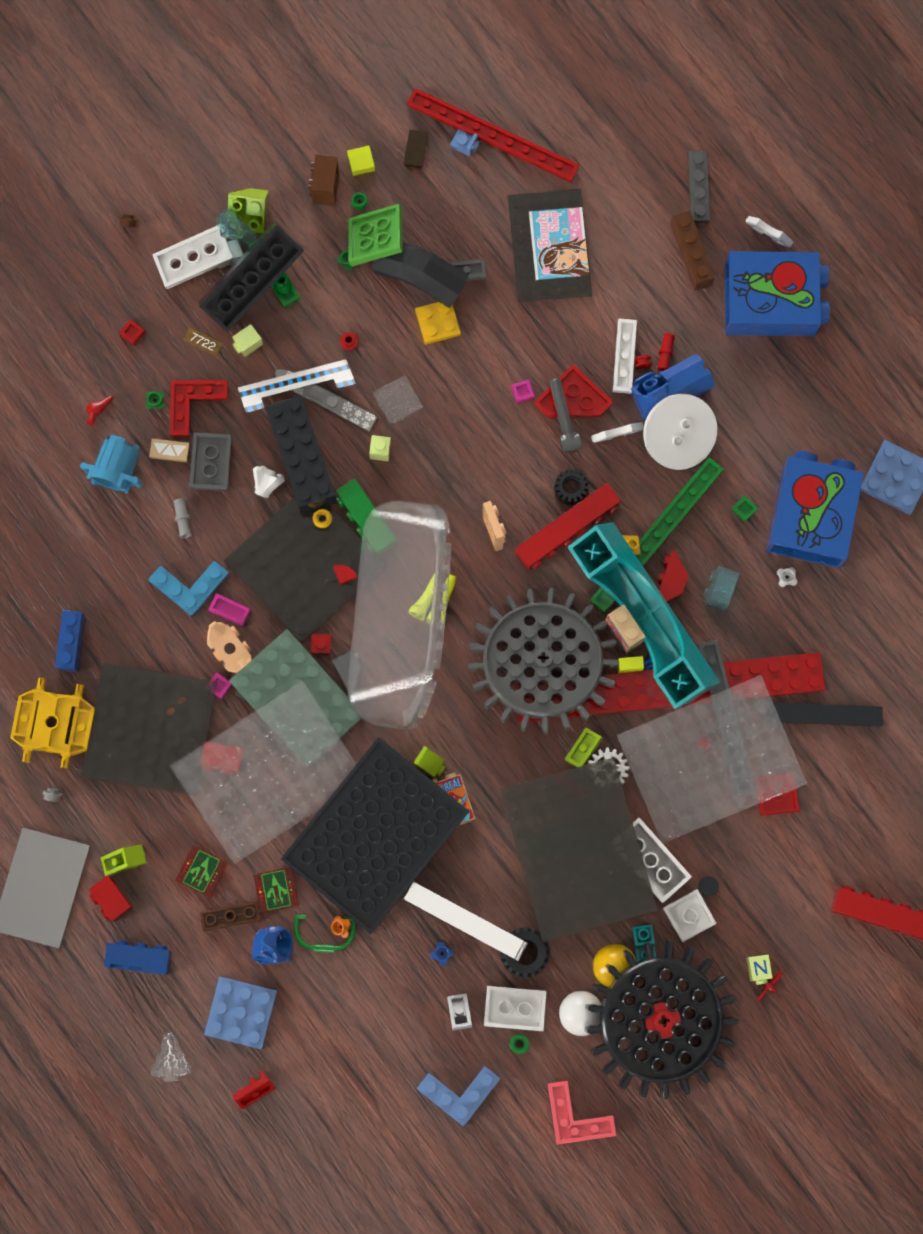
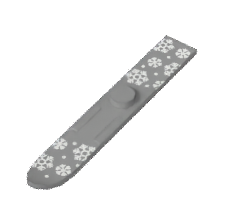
[275,369,378,432]

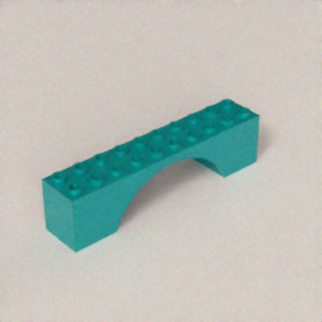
[568,522,720,709]

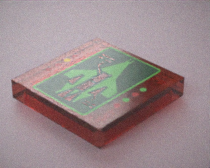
[175,845,228,898]
[253,867,299,914]

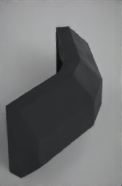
[372,242,469,308]

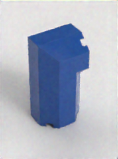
[631,354,715,422]

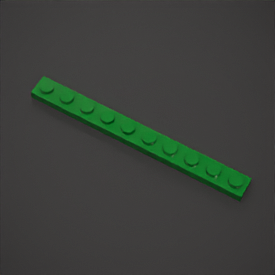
[590,457,724,613]

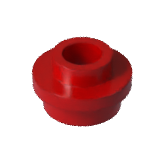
[340,332,358,350]

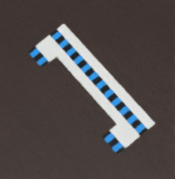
[238,359,356,412]

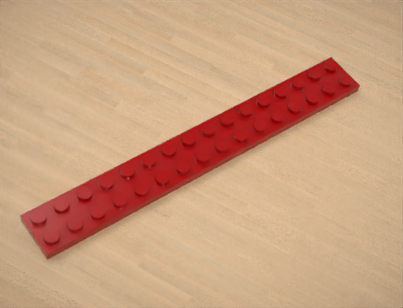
[515,652,825,723]

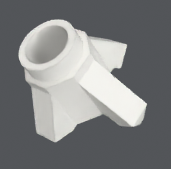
[253,465,285,498]

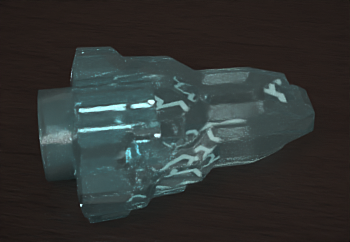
[215,209,256,243]

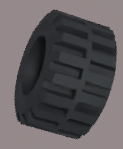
[500,927,550,978]

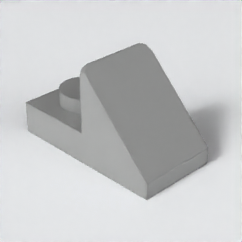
[447,993,472,1031]

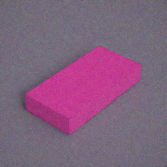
[208,593,251,627]

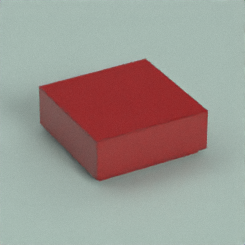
[119,319,146,346]

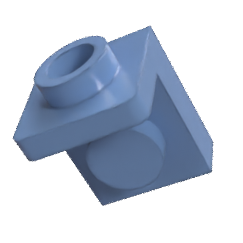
[450,129,480,157]

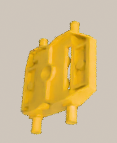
[10,678,96,769]

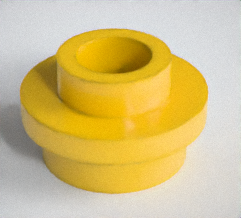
[313,509,332,528]

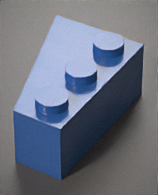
[104,941,172,975]

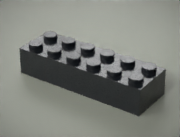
[199,221,304,332]
[265,395,337,515]

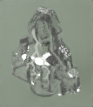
[151,1033,191,1082]

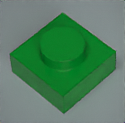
[731,495,758,523]

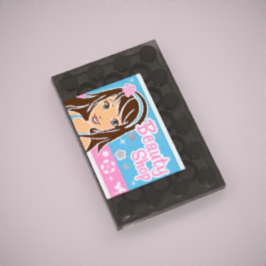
[508,189,592,303]

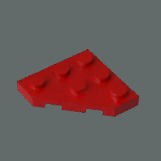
[533,364,613,417]

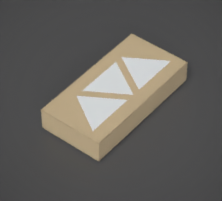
[149,439,190,463]

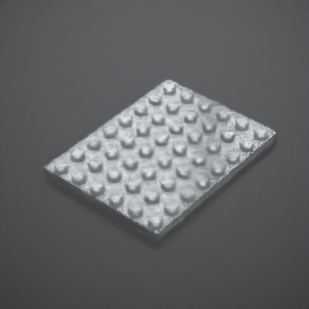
[617,675,807,844]
[170,681,356,864]

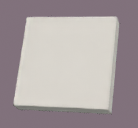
[663,889,717,943]

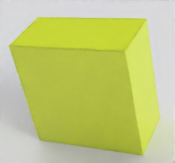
[347,146,375,176]
[618,656,644,673]

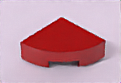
[333,565,358,585]

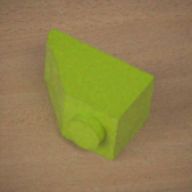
[414,746,446,779]
[100,844,146,876]

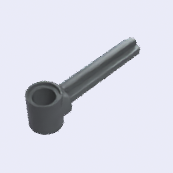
[549,378,582,453]

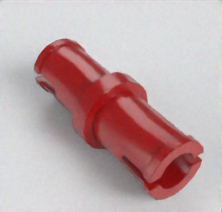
[657,333,675,371]

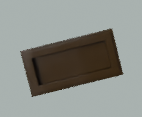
[404,129,428,169]

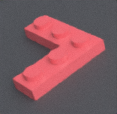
[548,1081,616,1145]

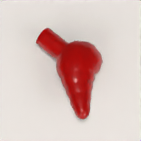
[86,396,113,425]

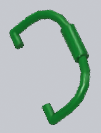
[294,914,356,953]

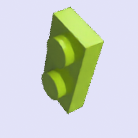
[565,728,603,771]

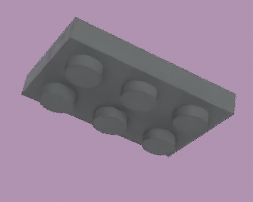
[189,433,232,491]

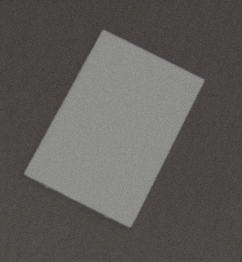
[0,828,90,949]

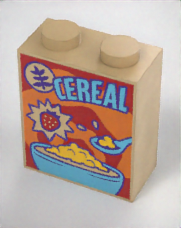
[606,605,646,655]
[433,773,475,826]

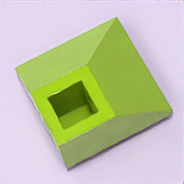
[227,188,269,234]

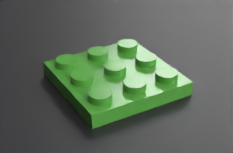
[348,204,403,266]

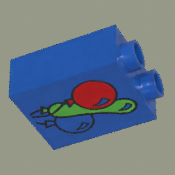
[725,251,830,336]
[765,451,864,568]

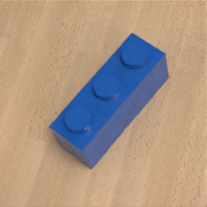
[55,610,86,672]

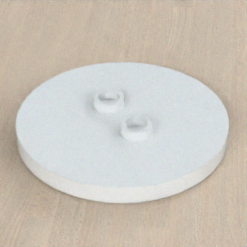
[643,394,717,470]

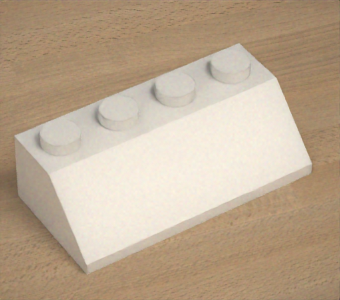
[610,818,692,903]

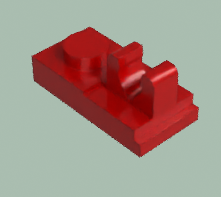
[232,1071,276,1109]

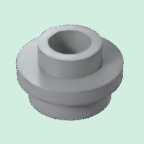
[42,787,62,802]

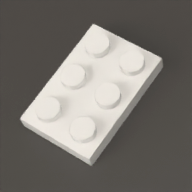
[484,986,546,1031]

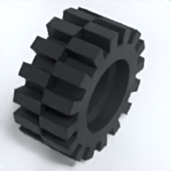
[554,469,589,505]

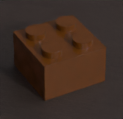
[308,154,340,206]

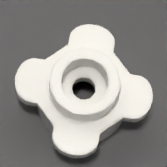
[777,567,797,587]

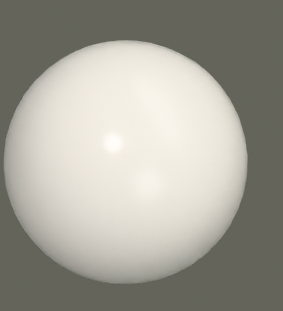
[559,991,602,1036]

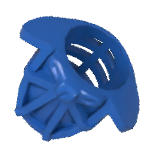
[252,926,293,964]

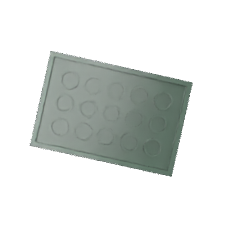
[229,629,364,767]

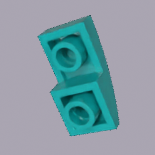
[632,925,656,962]

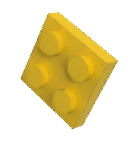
[415,302,461,345]

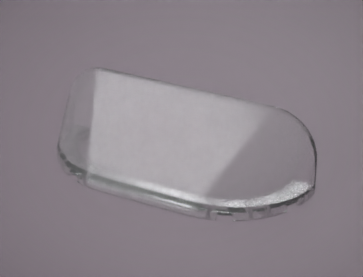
[348,501,451,730]

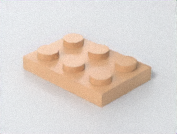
[483,501,506,551]

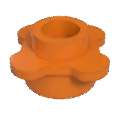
[331,916,351,938]

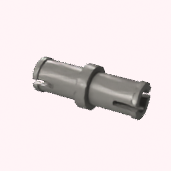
[173,498,192,538]

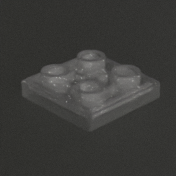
[372,375,423,426]

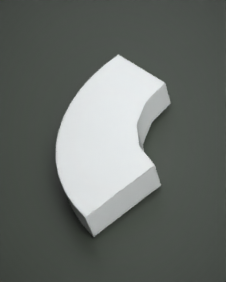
[745,216,793,247]
[591,422,644,443]

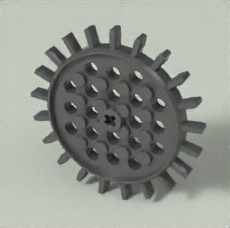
[468,588,619,734]

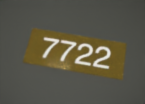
[183,328,223,356]

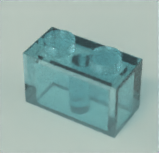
[702,565,740,612]

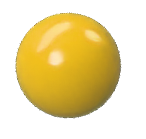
[593,944,637,988]

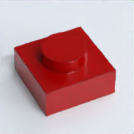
[311,634,331,655]

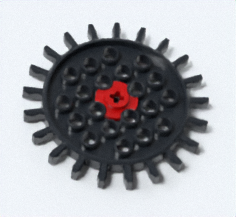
[585,941,739,1099]

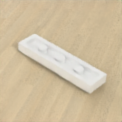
[613,319,637,394]

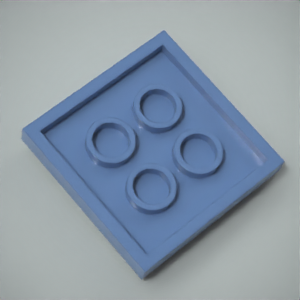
[860,440,923,515]
[204,976,277,1049]

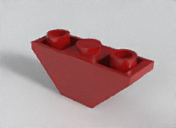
[657,551,688,603]

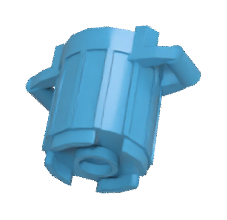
[80,435,143,494]

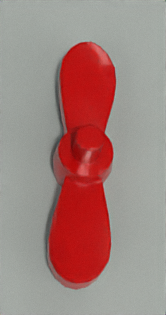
[757,971,783,1001]

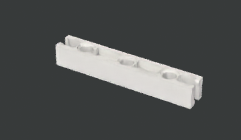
[404,882,528,961]

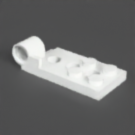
[152,225,243,289]

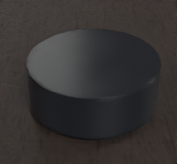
[698,876,719,896]

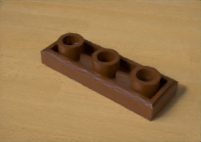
[200,901,262,932]

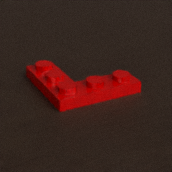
[170,380,228,437]

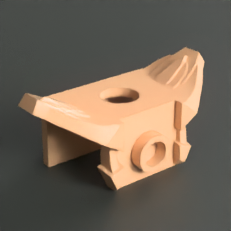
[207,621,252,673]

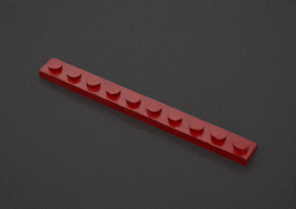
[407,88,579,183]

